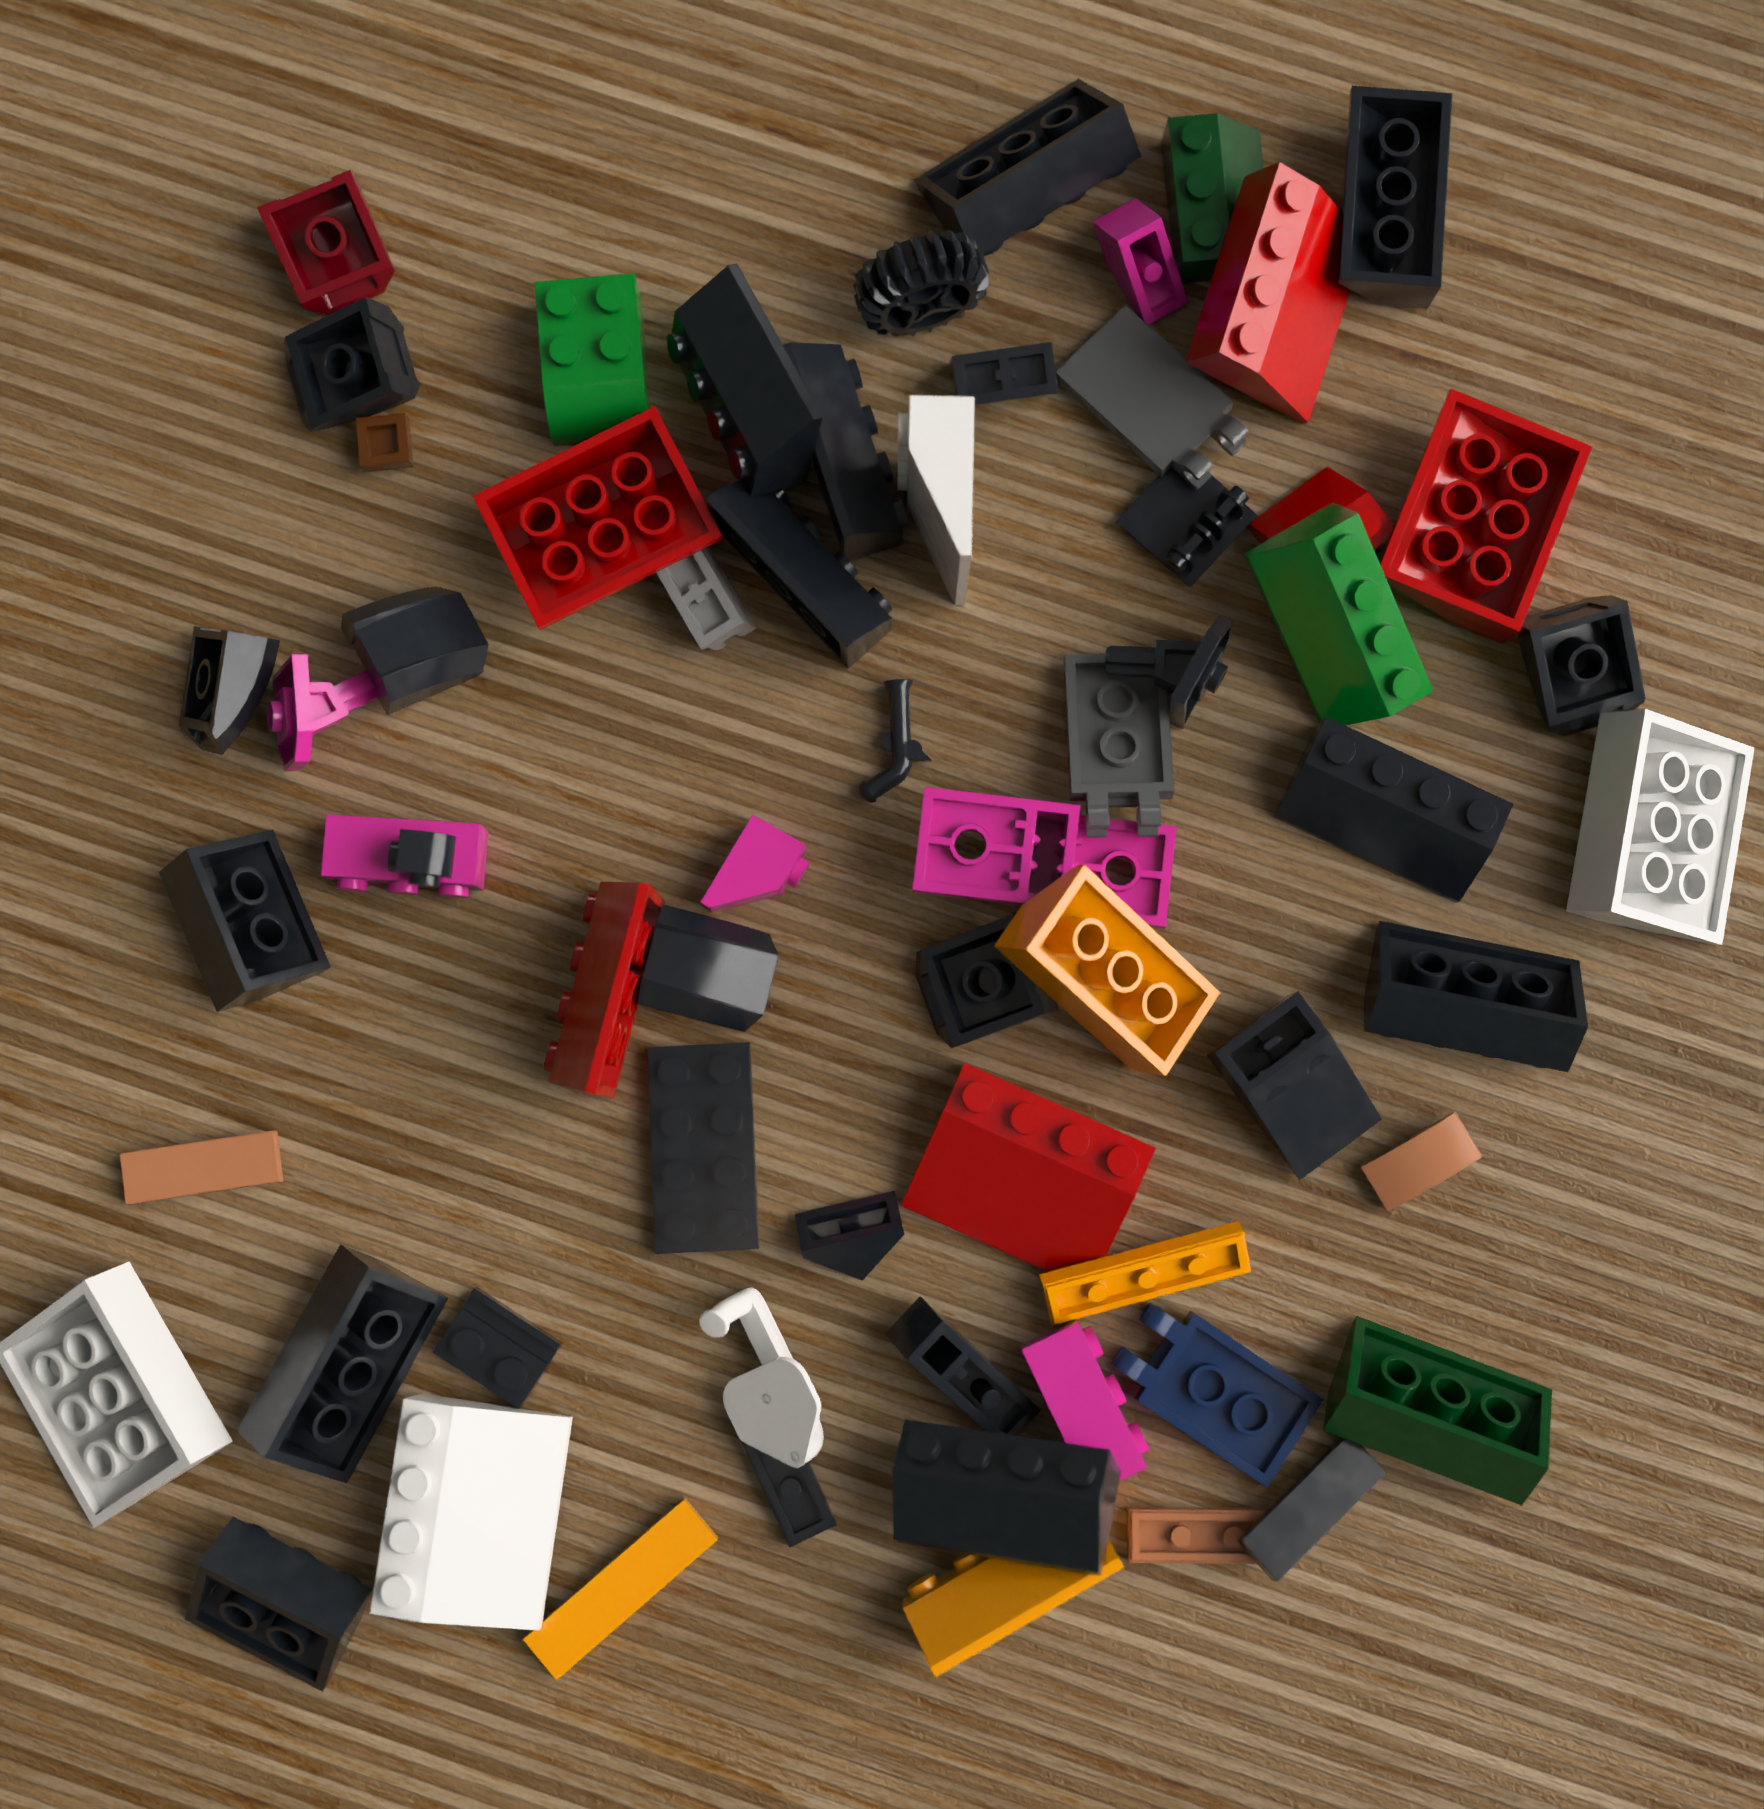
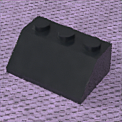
[159,830,331,1012]
[185,1516,372,1692]

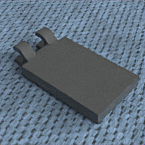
[1056,305,1249,490]
[1063,653,1174,838]

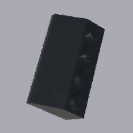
[914,79,1142,256]
[1338,86,1453,308]
[667,263,823,497]
[783,342,909,561]
[706,479,893,669]
[1273,717,1514,903]
[1364,920,1588,1072]
[237,1244,448,1484]
[893,1419,1121,1576]

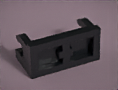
[949,342,1059,406]

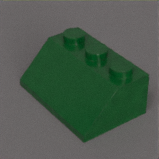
[1161,113,1264,283]

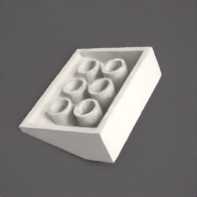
[897,395,975,605]
[1566,709,1754,945]
[0,1262,232,1528]
[370,1393,573,1630]

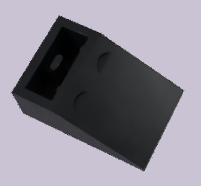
[1207,991,1382,1180]

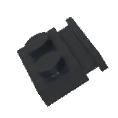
[433,1287,563,1409]

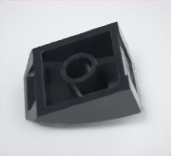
[284,297,420,432]
[341,586,489,715]
[1517,595,1646,736]
[179,626,280,755]
[638,904,779,1032]
[915,914,1058,1048]

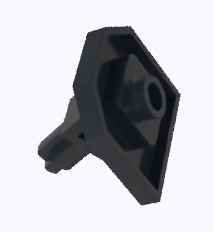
[1105,616,1233,729]

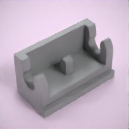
[656,547,757,650]

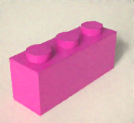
[321,814,488,898]
[1019,1320,1150,1481]

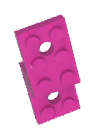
[912,787,1177,929]

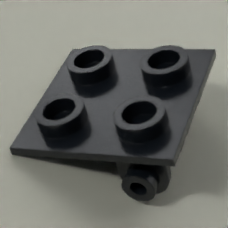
[1116,468,1257,588]

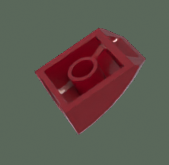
[257,170,395,315]

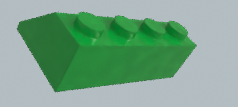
[1244,503,1433,725]

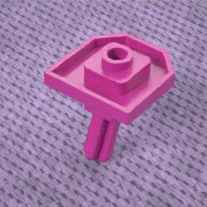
[267,654,378,771]

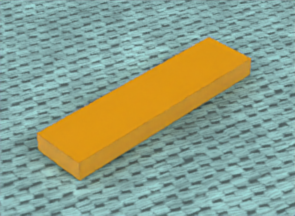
[1039,1221,1251,1326]
[523,1498,719,1680]

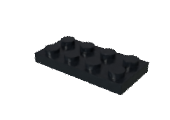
[647,1042,760,1254]

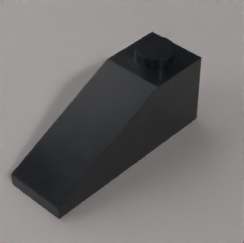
[885,1296,1041,1436]

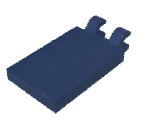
[1111,1303,1323,1488]

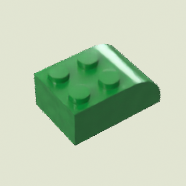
[535,273,651,446]

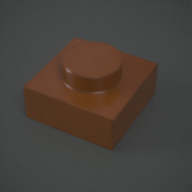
[356,413,413,472]

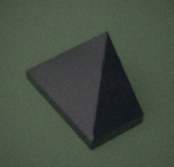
[795,1191,904,1280]

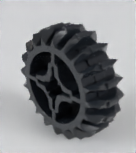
[853,230,990,337]

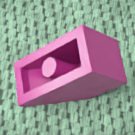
[1093,198,1188,325]
[700,814,810,913]

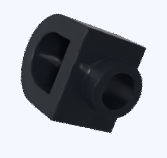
[388,829,456,888]

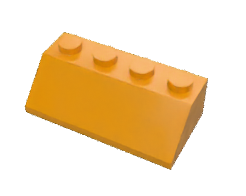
[994,864,1220,1076]
[903,1539,1124,1677]

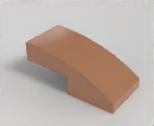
[1361,1111,1482,1212]

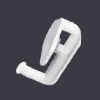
[699,1288,824,1468]

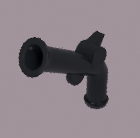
[859,679,932,803]

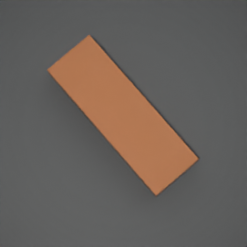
[120,1131,283,1205]
[1127,1507,1269,1564]

